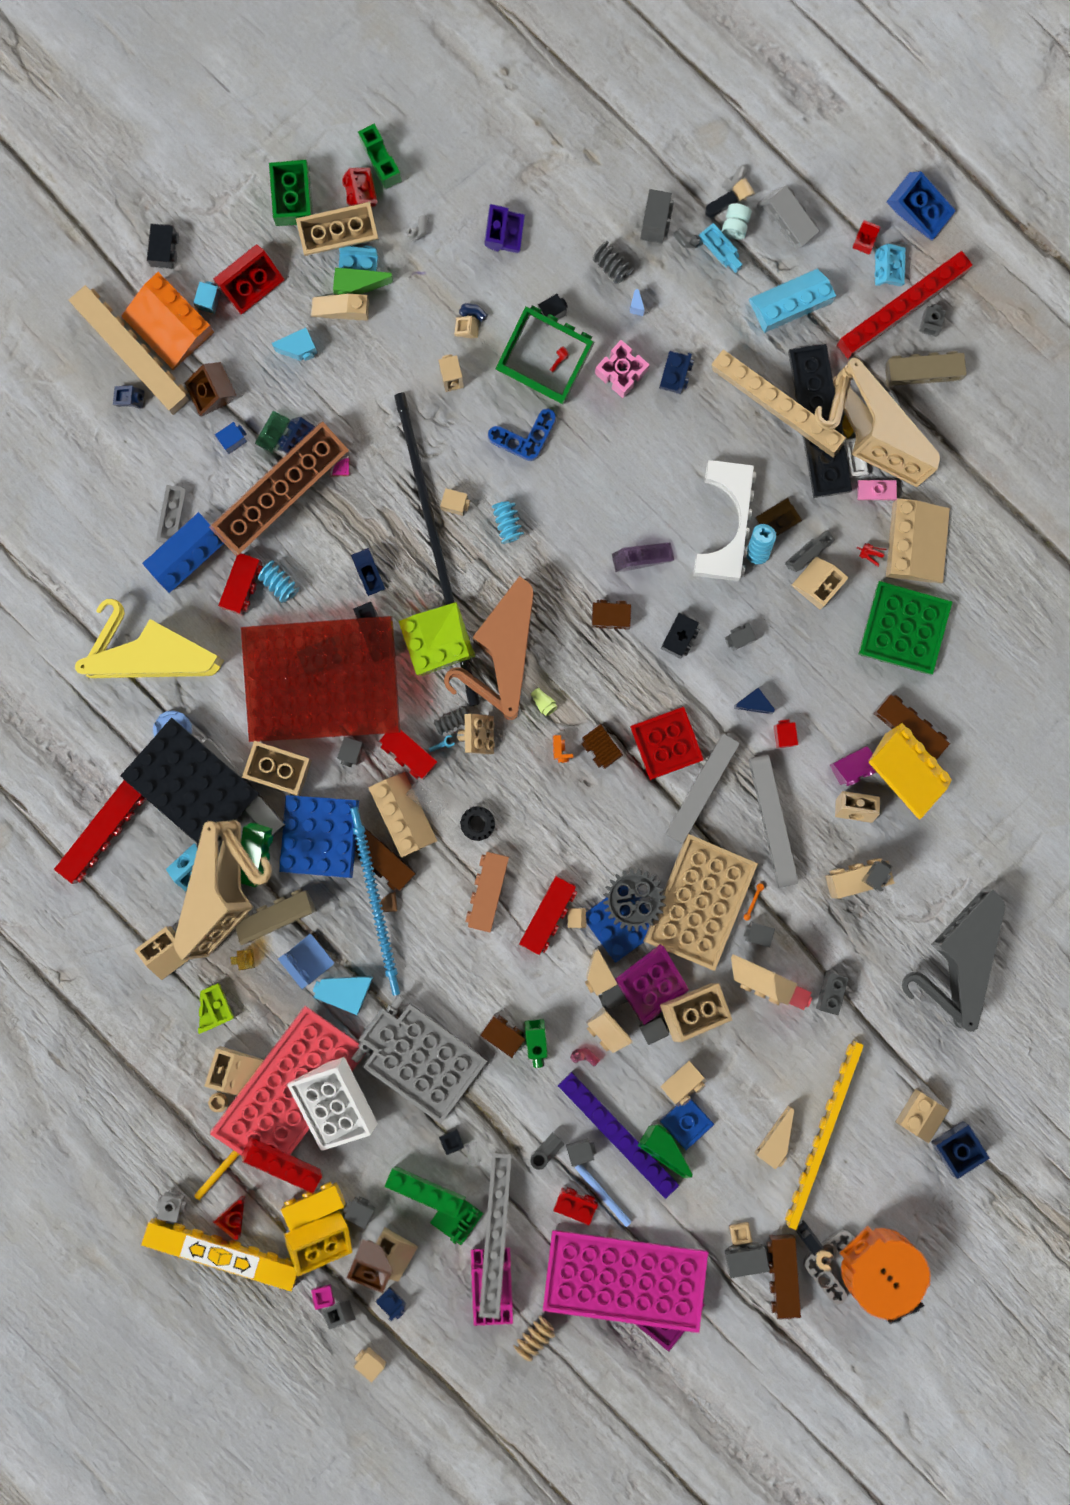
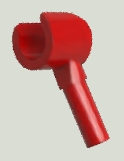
[550,346,569,372]

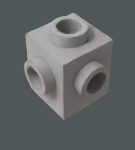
[157,1190,187,1223]

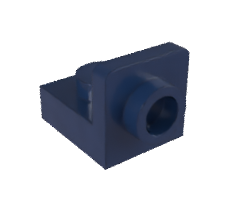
[113,385,144,409]
[375,1286,406,1321]

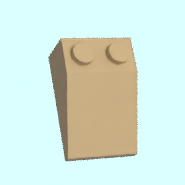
[586,1007,633,1053]

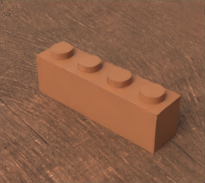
[465,852,509,932]

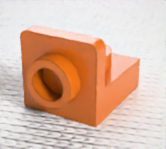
[552,735,573,763]

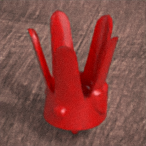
[857,543,887,567]

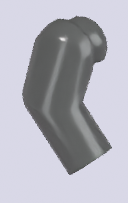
[673,229,701,248]

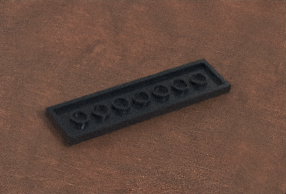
[788,344,852,498]

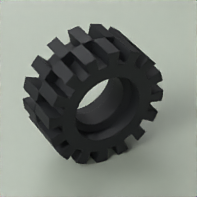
[460,806,495,841]

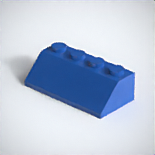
[142,512,224,593]

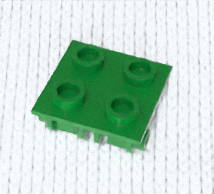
[430,1191,484,1246]

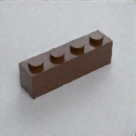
[873,694,950,760]
[355,828,416,891]
[766,1234,801,1319]

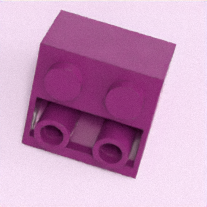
[830,746,877,786]

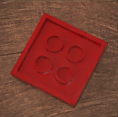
[630,707,704,780]

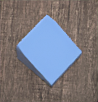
[629,289,645,316]

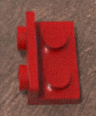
[342,168,378,207]
[553,1187,598,1226]

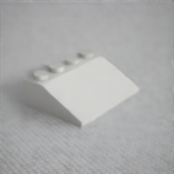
[287,1057,378,1151]

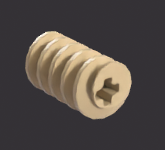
[513,1315,555,1362]

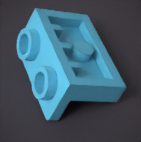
[874,243,906,287]
[338,245,378,271]

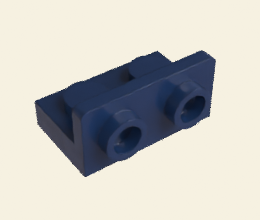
[659,351,694,394]
[277,417,316,454]

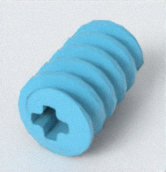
[492,501,524,544]
[746,524,776,564]
[258,560,300,603]

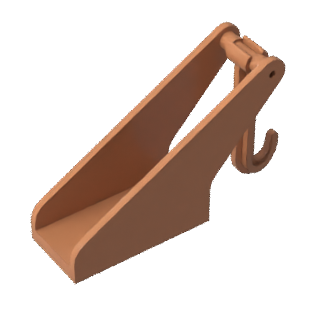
[444,576,533,720]

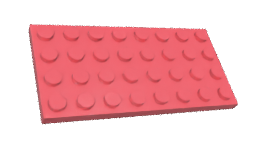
[210,1006,366,1177]

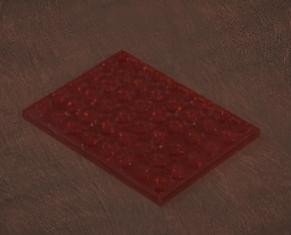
[241,616,400,742]

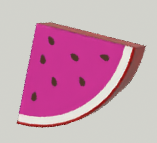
[330,456,350,476]

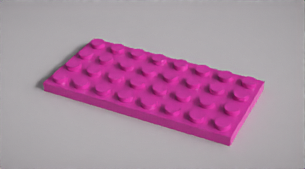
[543,1230,708,1333]

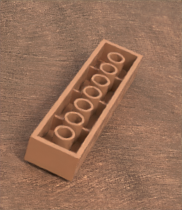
[209,421,349,556]

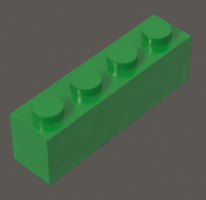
[384,1166,466,1218]

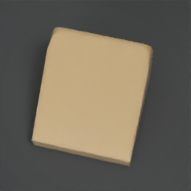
[454,316,479,338]

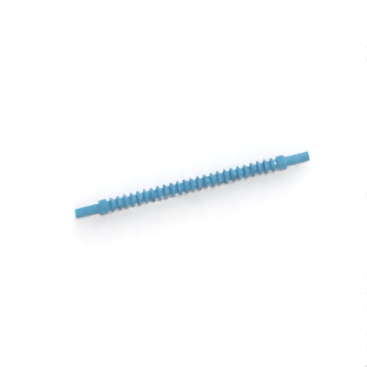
[350,807,400,996]

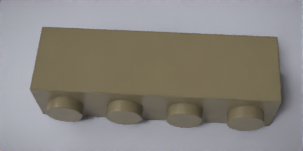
[885,351,966,386]

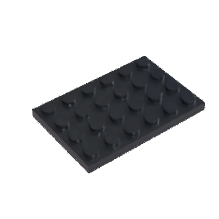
[120,717,260,845]

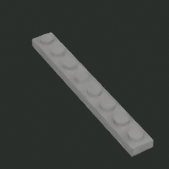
[479,1153,512,1319]

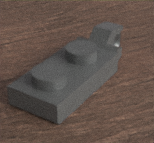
[785,530,835,572]

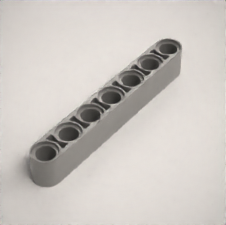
[749,755,798,888]

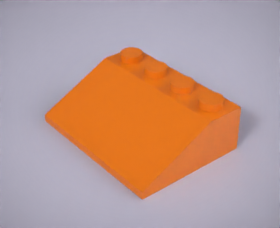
[121,272,214,370]

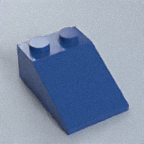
[886,171,956,240]

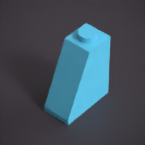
[313,976,373,1015]

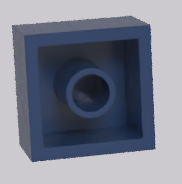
[931,1121,990,1179]

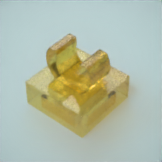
[231,949,255,970]

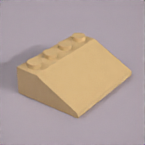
[886,498,950,583]

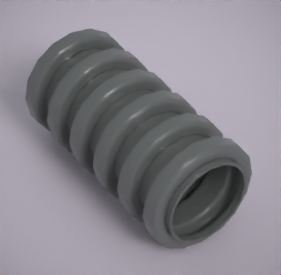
[434,707,468,735]

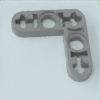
[803,1229,853,1305]

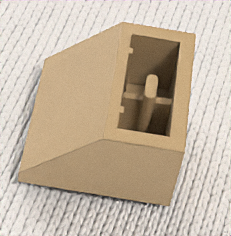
[791,557,848,610]
[134,926,190,980]
[375,1227,418,1282]

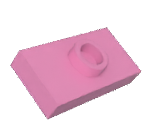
[857,480,897,500]

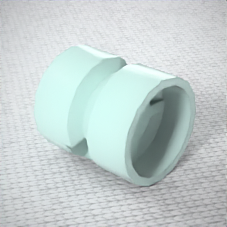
[721,203,752,239]

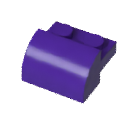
[484,204,525,253]

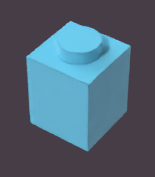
[194,281,221,314]

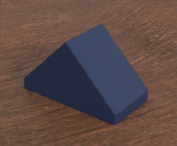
[734,687,775,714]

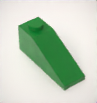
[637,1124,693,1178]

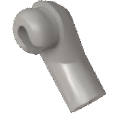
[723,166,747,191]
[407,215,428,241]

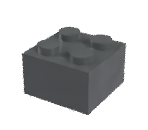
[640,189,674,243]

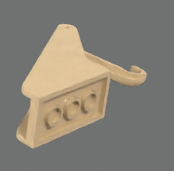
[815,358,940,487]
[174,820,272,960]

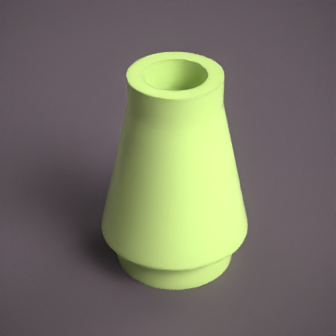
[531,688,558,717]

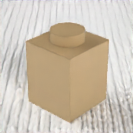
[440,488,470,516]
[354,1346,386,1383]

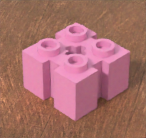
[595,340,650,398]

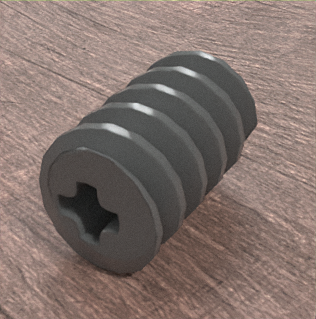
[593,241,634,284]

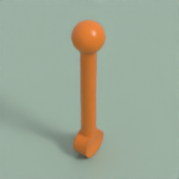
[743,883,764,921]

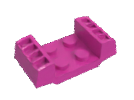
[471,1247,513,1326]

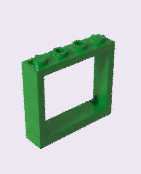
[495,305,595,404]

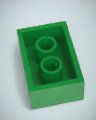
[269,160,313,227]

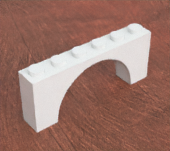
[693,460,756,581]

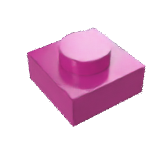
[311,1284,335,1310]

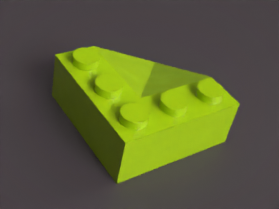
[398,602,475,676]

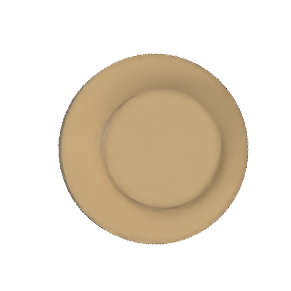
[208,1093,228,1113]

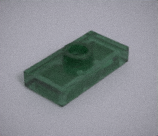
[255,411,290,453]

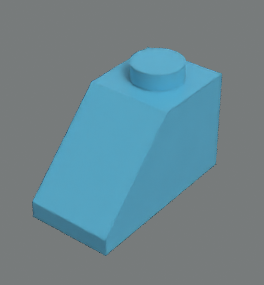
[272,328,317,361]

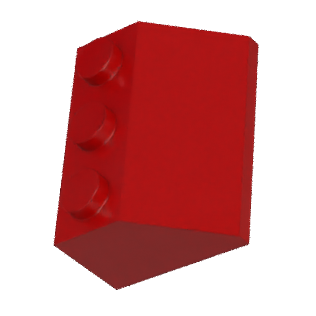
[213,244,285,315]

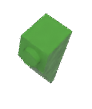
[333,267,393,295]

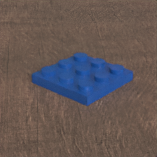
[586,886,650,963]

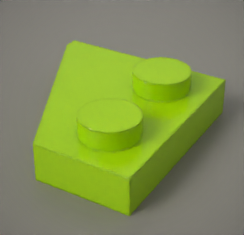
[198,983,234,1034]

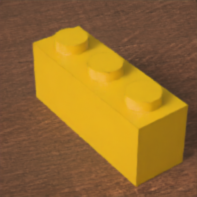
[280,1181,346,1231]

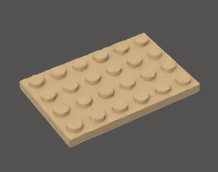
[644,834,758,971]

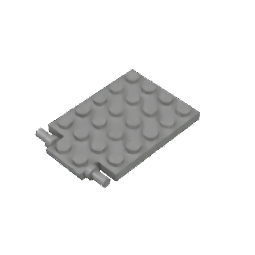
[352,995,487,1124]

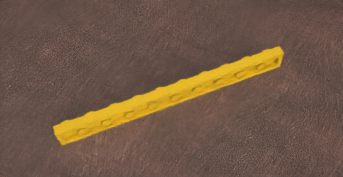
[785,1041,864,1230]

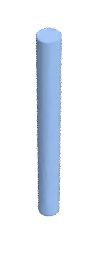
[574,1164,632,1227]

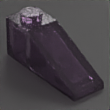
[612,542,675,572]

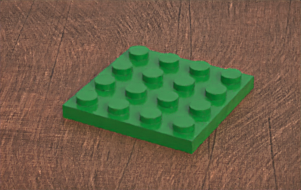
[858,581,952,675]

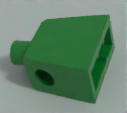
[525,1019,548,1068]

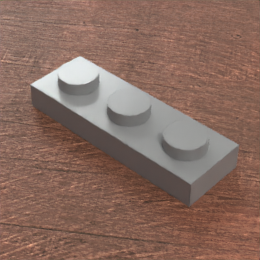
[156,485,186,543]

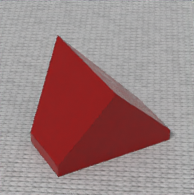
[213,1196,245,1240]

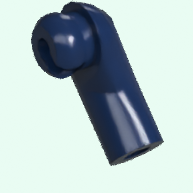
[459,303,488,322]

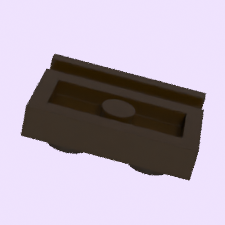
[755,498,803,537]

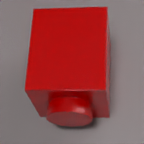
[774,719,798,749]

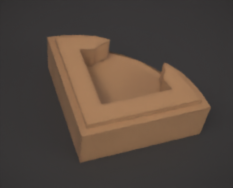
[380,892,397,912]

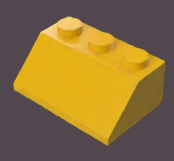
[284,1211,353,1277]

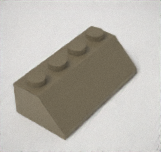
[235,889,317,945]

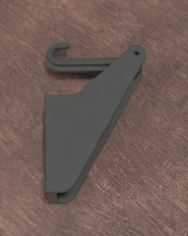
[902,889,1005,1032]

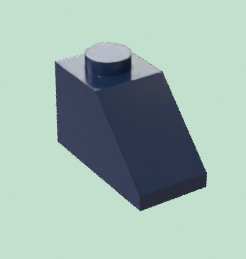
[351,548,385,596]

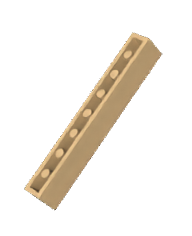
[69,285,190,415]
[711,349,846,458]

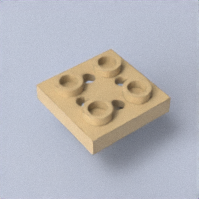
[457,714,495,755]

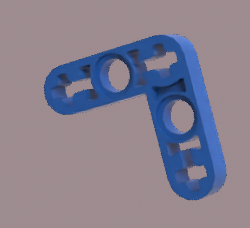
[488,409,556,461]

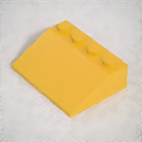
[868,723,952,819]

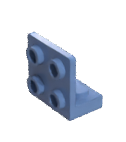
[278,934,334,989]

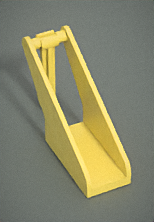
[75,599,224,678]

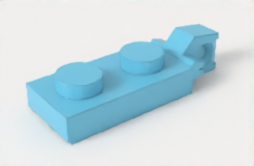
[699,223,742,273]

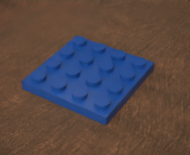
[279,795,359,878]

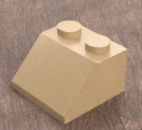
[585,948,617,995]
[895,1089,949,1143]

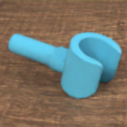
[429,735,455,753]

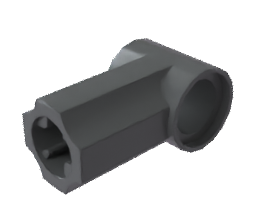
[530,1132,565,1170]

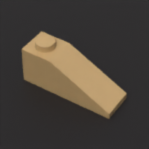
[311,294,369,321]
[754,1105,794,1170]

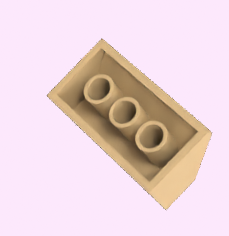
[296,202,378,256]
[368,772,437,858]

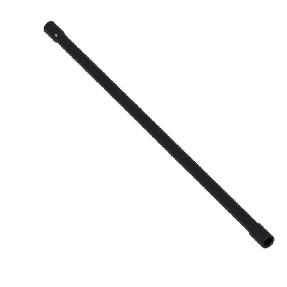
[394,393,480,707]

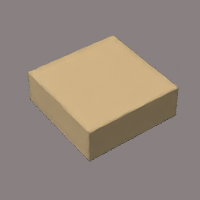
[567,908,586,928]
[729,1222,752,1246]

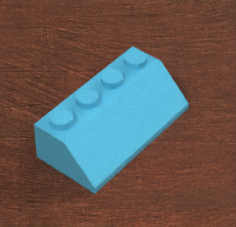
[749,269,836,333]

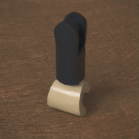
[705,178,755,218]
[795,1220,834,1271]

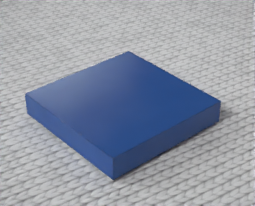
[660,1099,714,1150]

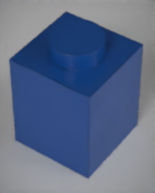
[215,422,247,454]

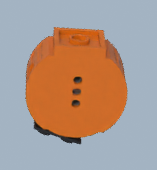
[840,1226,930,1324]

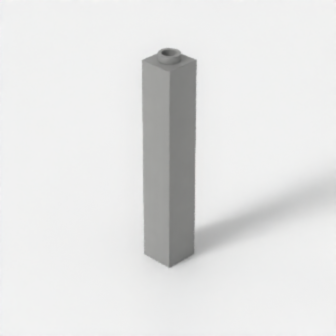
[665,733,740,844]
[200,738,285,837]

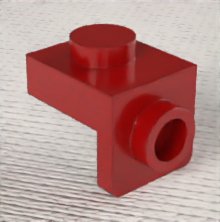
[852,220,881,255]

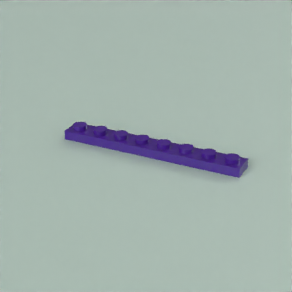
[558,1072,679,1199]

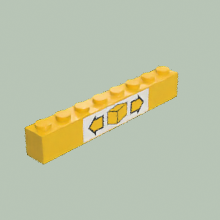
[141,1217,297,1292]

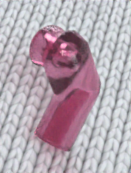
[570,1048,600,1067]

